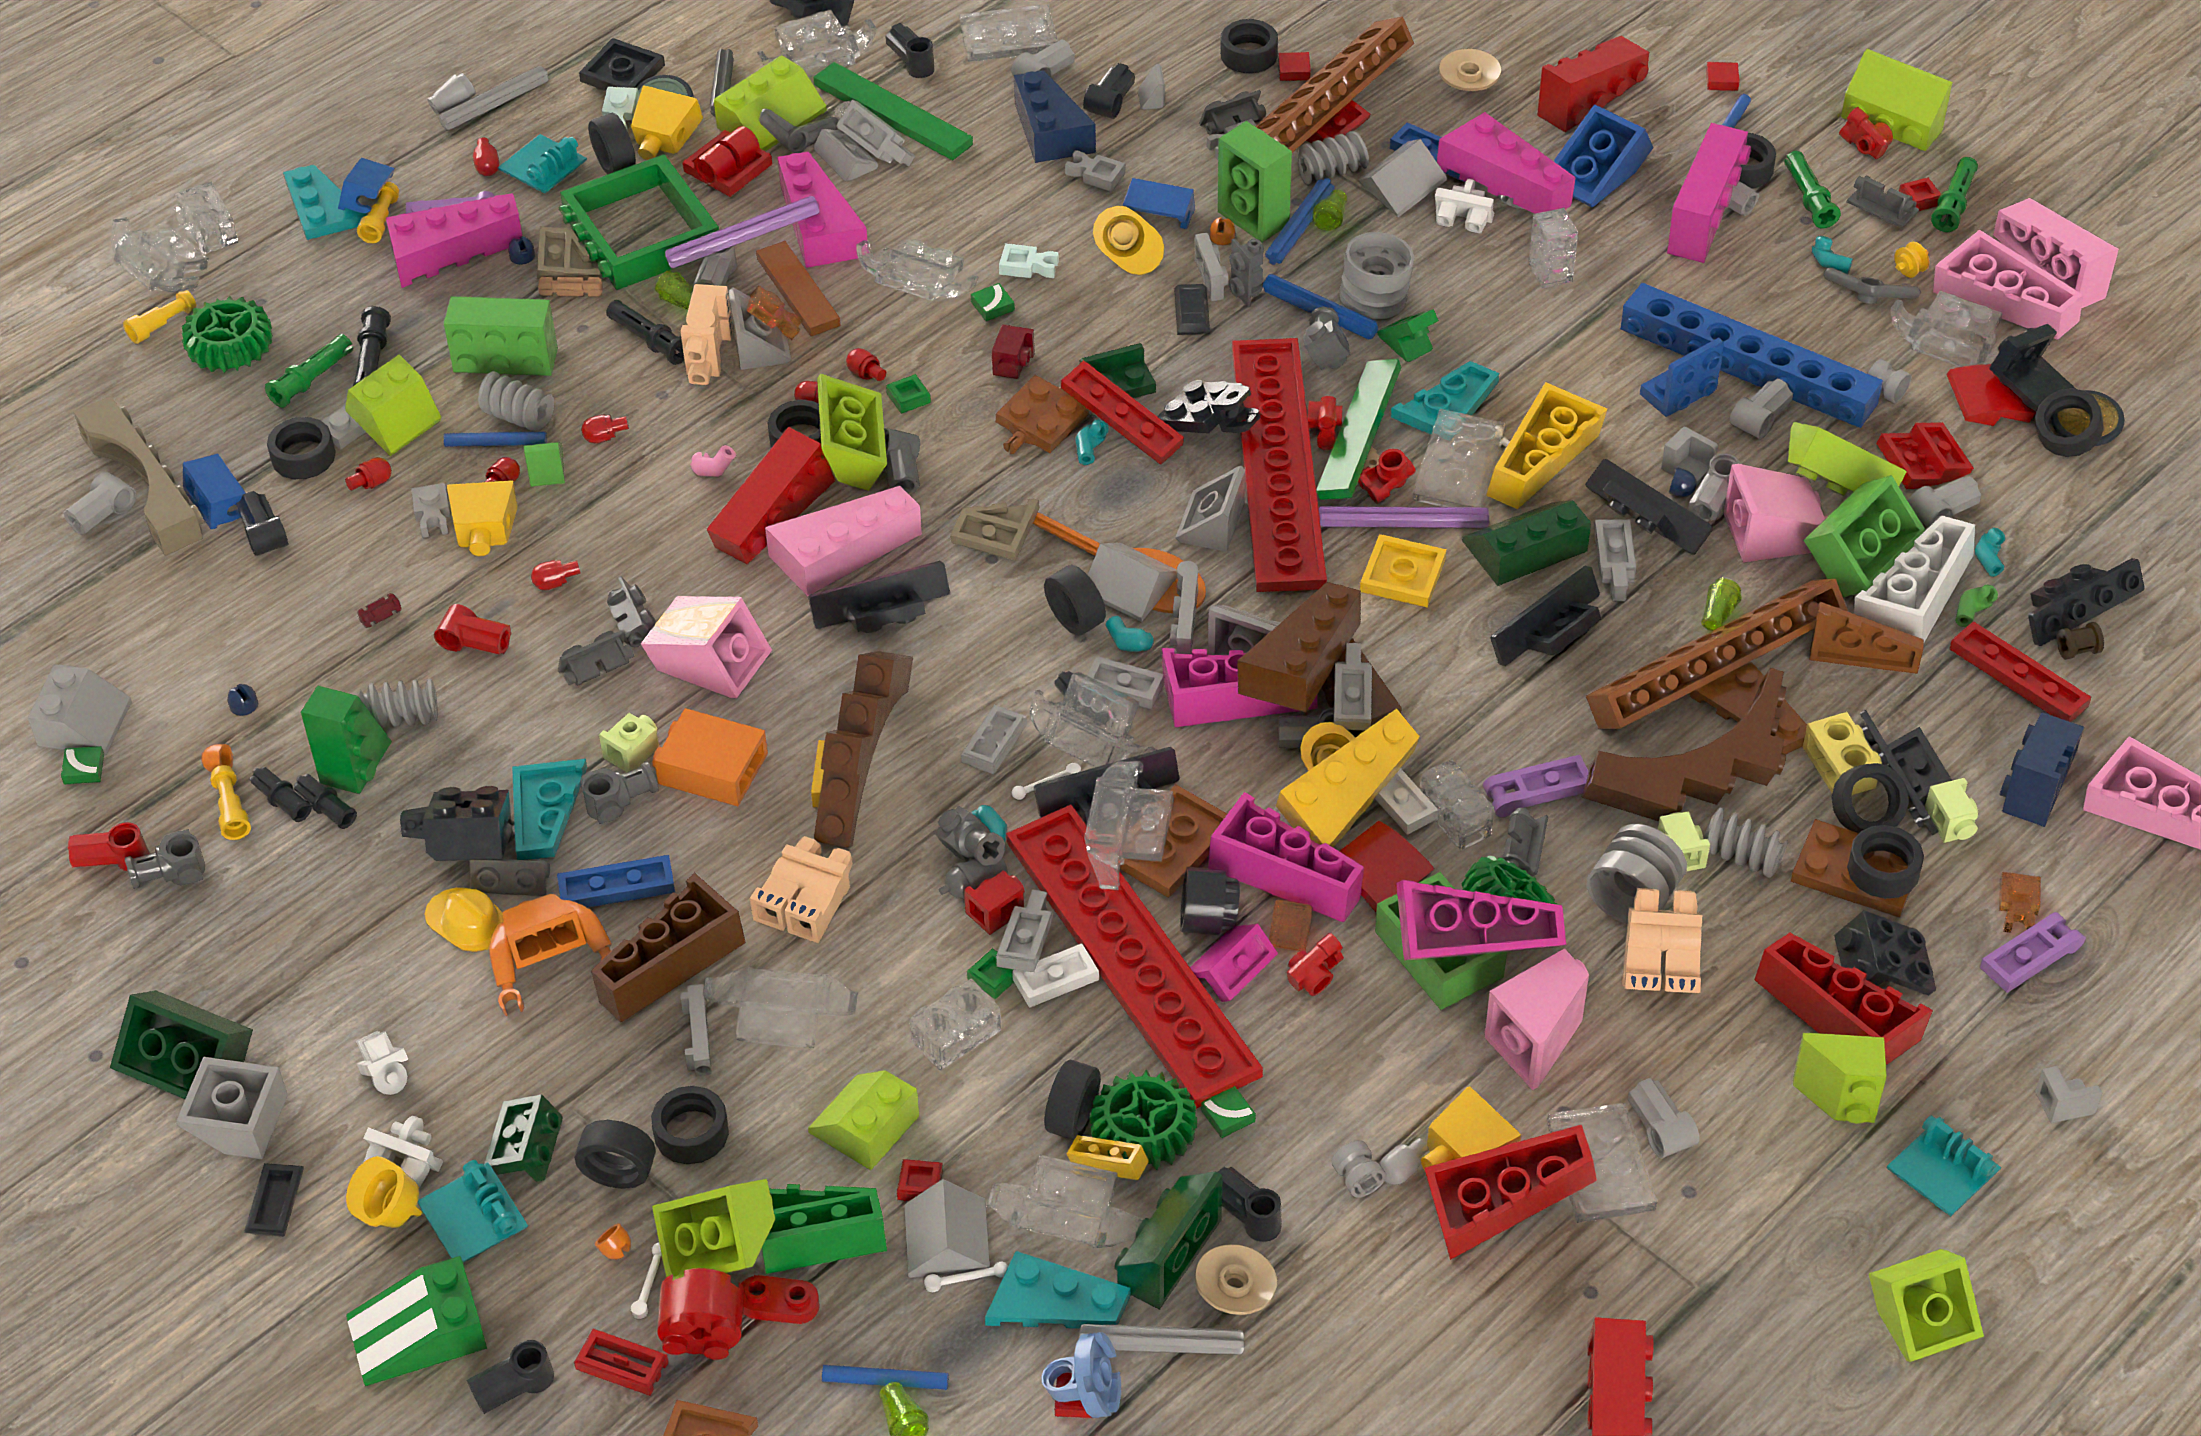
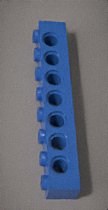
[1620,283,1883,428]

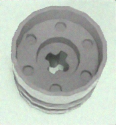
[1339,232,1415,320]
[1587,824,1687,924]

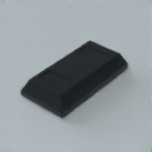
[1174,284,1210,335]
[244,1163,304,1237]

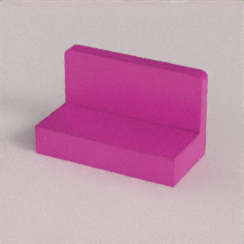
[1190,923,1278,1002]

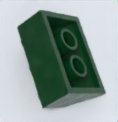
[1462,500,1591,586]
[110,990,253,1099]
[1114,1171,1223,1310]

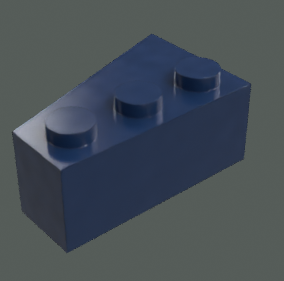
[1014,70,1096,163]
[2000,712,2084,827]

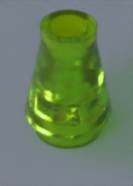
[1313,190,1348,231]
[655,270,693,311]
[1701,578,1742,631]
[879,1382,929,1436]

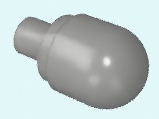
[1380,1138,1429,1185]

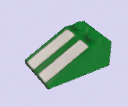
[346,1256,487,1386]

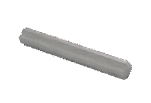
[439,66,549,130]
[1079,1324,1244,1354]

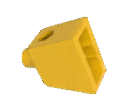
[631,85,703,160]
[447,481,518,556]
[1421,1086,1521,1170]

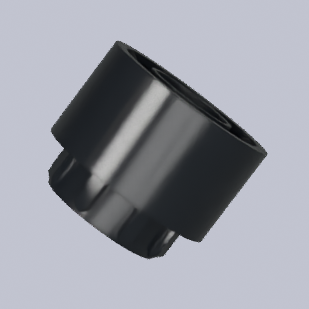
[1180,867,1240,935]

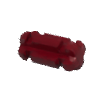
[357,593,402,628]

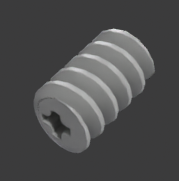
[1298,131,1369,185]
[478,371,554,432]
[359,678,438,728]
[1703,807,1788,878]

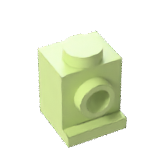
[599,713,659,772]
[1925,778,1978,843]
[1658,811,1710,871]

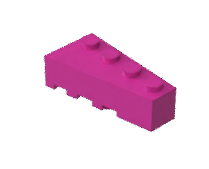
[1437,112,1575,220]
[1667,123,1751,263]
[777,151,869,268]
[386,193,522,288]
[1162,648,1318,727]
[1208,792,1364,923]
[1396,880,1566,961]

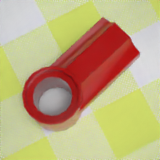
[434,604,512,655]
[68,822,150,871]

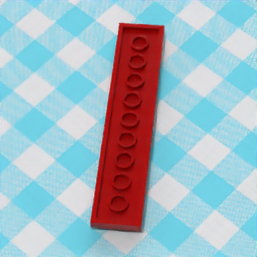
[1232,338,1327,592]
[1006,805,1263,1109]

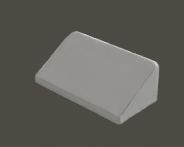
[814,129,878,181]

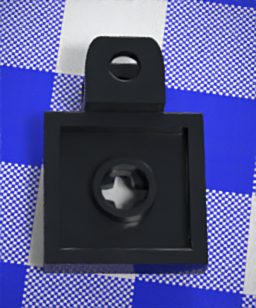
[1157,380,1261,434]

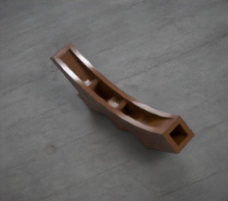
[814,651,913,848]
[1582,668,1786,822]

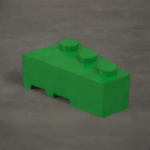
[301,685,392,794]
[761,1184,887,1274]

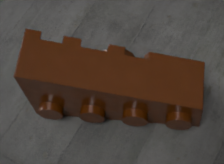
[1237,582,1361,712]
[591,872,746,1022]

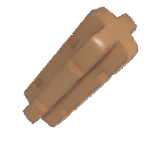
[538,277,603,297]

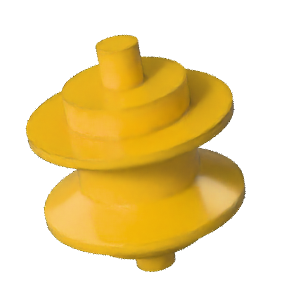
[1894,241,1930,278]

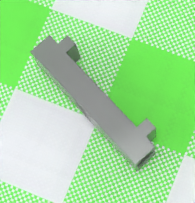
[680,984,712,1076]

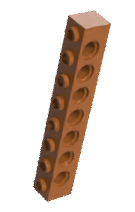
[1255,16,1415,153]
[1586,578,1848,729]

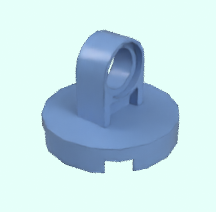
[1041,1332,1121,1418]

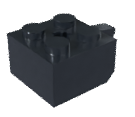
[400,786,512,861]

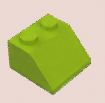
[345,354,442,457]
[1793,1033,1887,1124]
[808,1070,919,1170]
[1869,1249,1984,1362]

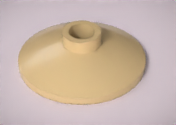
[1439,49,1501,91]
[1195,1244,1277,1315]

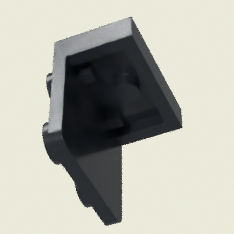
[1989,324,2076,411]
[1834,910,1936,996]

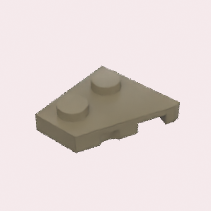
[537,226,600,280]
[950,499,1040,561]

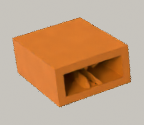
[652,708,768,807]

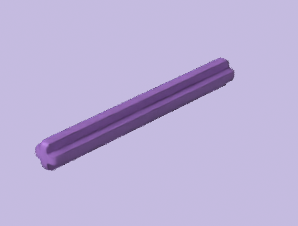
[665,196,820,268]
[1318,506,1489,528]

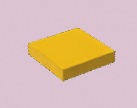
[1360,534,1447,608]

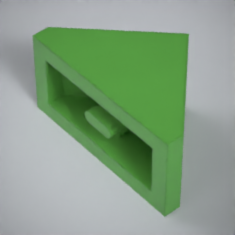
[524,442,565,487]

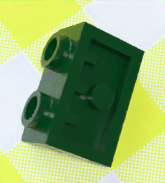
[1079,343,1156,398]
[484,1094,563,1182]

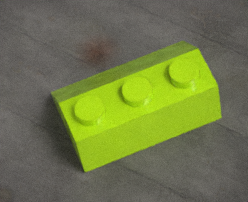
[1841,49,1953,151]
[714,55,827,151]
[817,373,887,491]
[1788,422,1907,496]
[652,1179,775,1280]

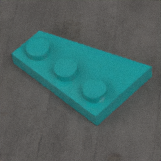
[283,164,367,240]
[1391,361,1500,443]
[512,758,587,860]
[985,1251,1131,1329]

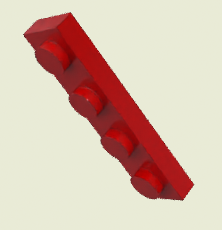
[1061,360,1184,465]
[1949,621,2092,722]

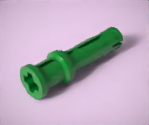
[1784,151,1841,228]
[1931,157,1978,232]
[265,334,354,408]

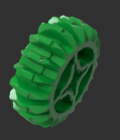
[182,296,273,373]
[1461,856,1558,905]
[1090,1069,1197,1170]

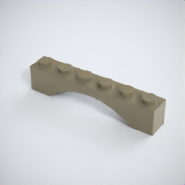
[74,396,203,556]

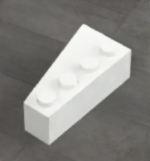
[1854,516,1975,642]

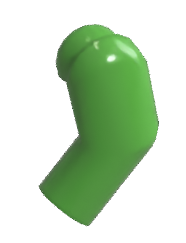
[1955,585,1998,627]

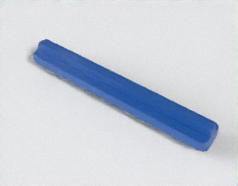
[1265,178,1335,265]
[1262,274,1379,339]

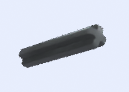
[710,49,734,117]

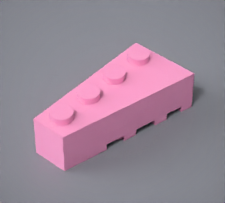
[1993,198,2119,308]
[1933,230,2083,340]
[765,486,922,596]
[2083,736,2201,849]

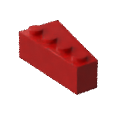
[1537,35,1650,133]
[707,427,836,564]
[1754,932,1933,1065]
[1424,1124,1597,1260]
[1587,1317,1654,1436]

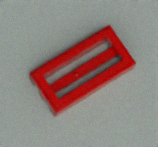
[574,1328,669,1396]

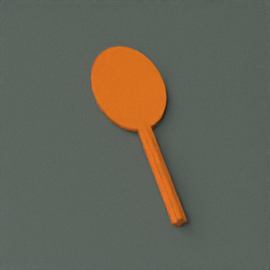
[1033,512,1206,613]

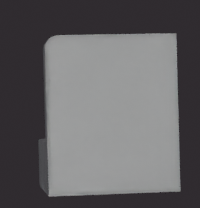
[1661,426,1718,486]
[2035,1066,2102,1123]

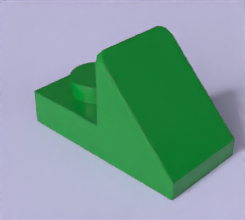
[1377,309,1439,362]

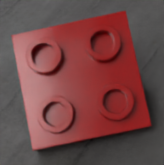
[682,126,772,197]

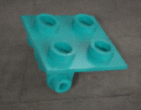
[498,134,587,193]
[1886,1115,2001,1217]
[417,1160,528,1263]

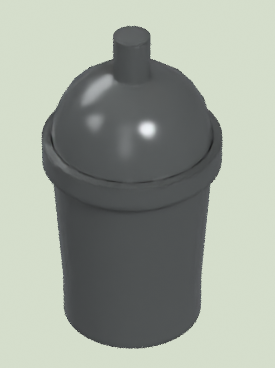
[939,858,1008,899]

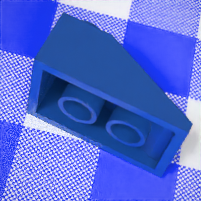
[1554,104,1654,208]

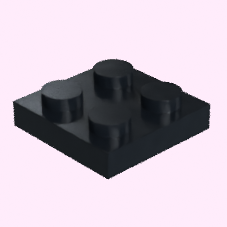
[579,38,665,91]

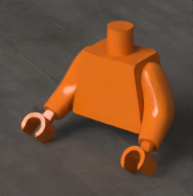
[489,894,612,1016]

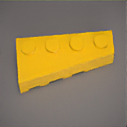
[1486,382,1607,509]
[1276,708,1420,848]

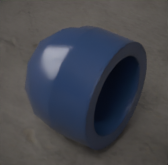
[508,236,535,265]
[1669,468,1697,497]
[227,684,258,716]

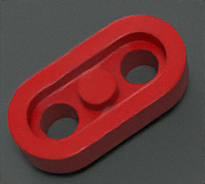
[741,1275,820,1324]

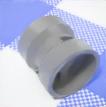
[1868,359,1912,404]
[1331,1140,1386,1197]

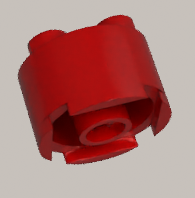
[657,1268,744,1360]

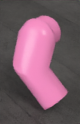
[691,445,736,477]

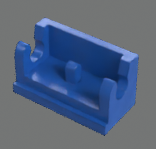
[338,157,395,213]
[1123,178,1195,229]
[183,454,245,529]

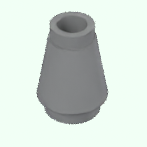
[427,73,476,114]

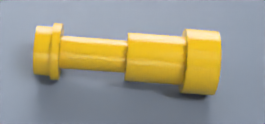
[357,182,399,243]
[123,290,197,344]
[210,765,251,840]

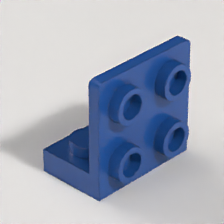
[1640,338,1724,417]

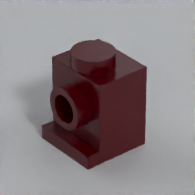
[992,324,1035,379]

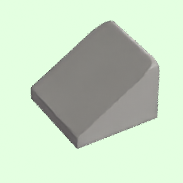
[1138,64,1165,110]

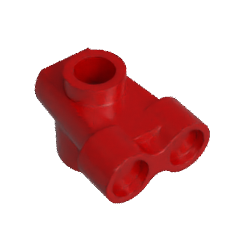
[1839,107,1893,159]
[1308,396,1343,451]
[1358,449,1416,504]
[1287,933,1344,996]

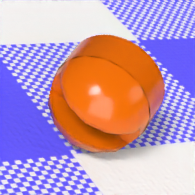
[1210,217,1235,245]
[201,744,233,772]
[595,1223,631,1260]

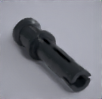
[606,300,685,365]
[353,306,391,386]

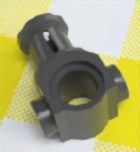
[1303,307,1350,370]
[581,762,659,824]
[934,806,1005,866]
[125,829,205,889]

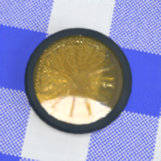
[2051,390,2125,446]

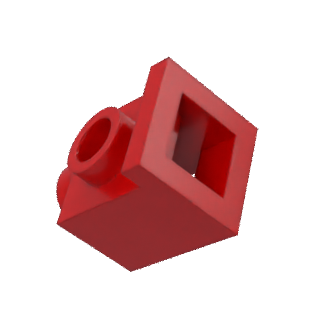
[964,870,1025,935]

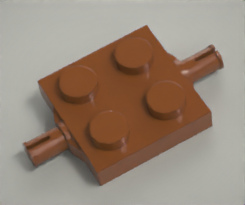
[995,375,1089,454]

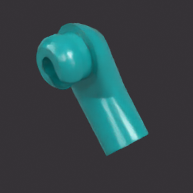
[1812,236,1853,274]
[1075,419,1109,465]
[1974,528,2006,577]
[1105,616,1154,652]
[971,805,1008,851]

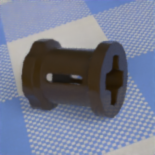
[2056,622,2104,660]

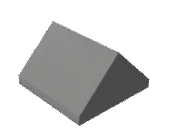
[1359,139,1447,217]
[729,287,791,370]
[1175,465,1245,552]
[1088,542,1177,622]
[905,1179,990,1278]

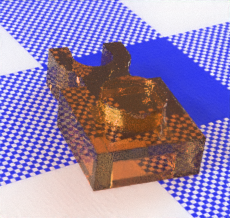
[746,285,803,340]
[1999,872,2041,933]

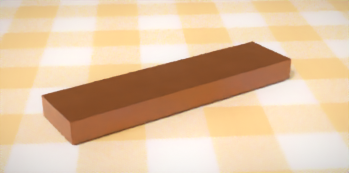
[756,241,841,337]

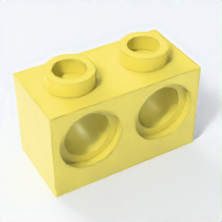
[1803,712,1882,795]

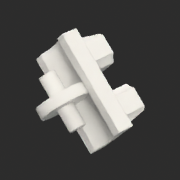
[1435,179,1494,233]
[356,1031,408,1095]
[363,1116,443,1187]

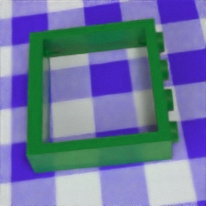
[559,154,719,290]

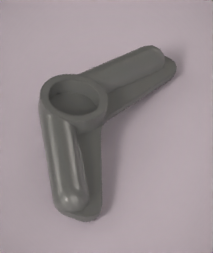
[759,108,838,153]
[1824,268,1921,304]

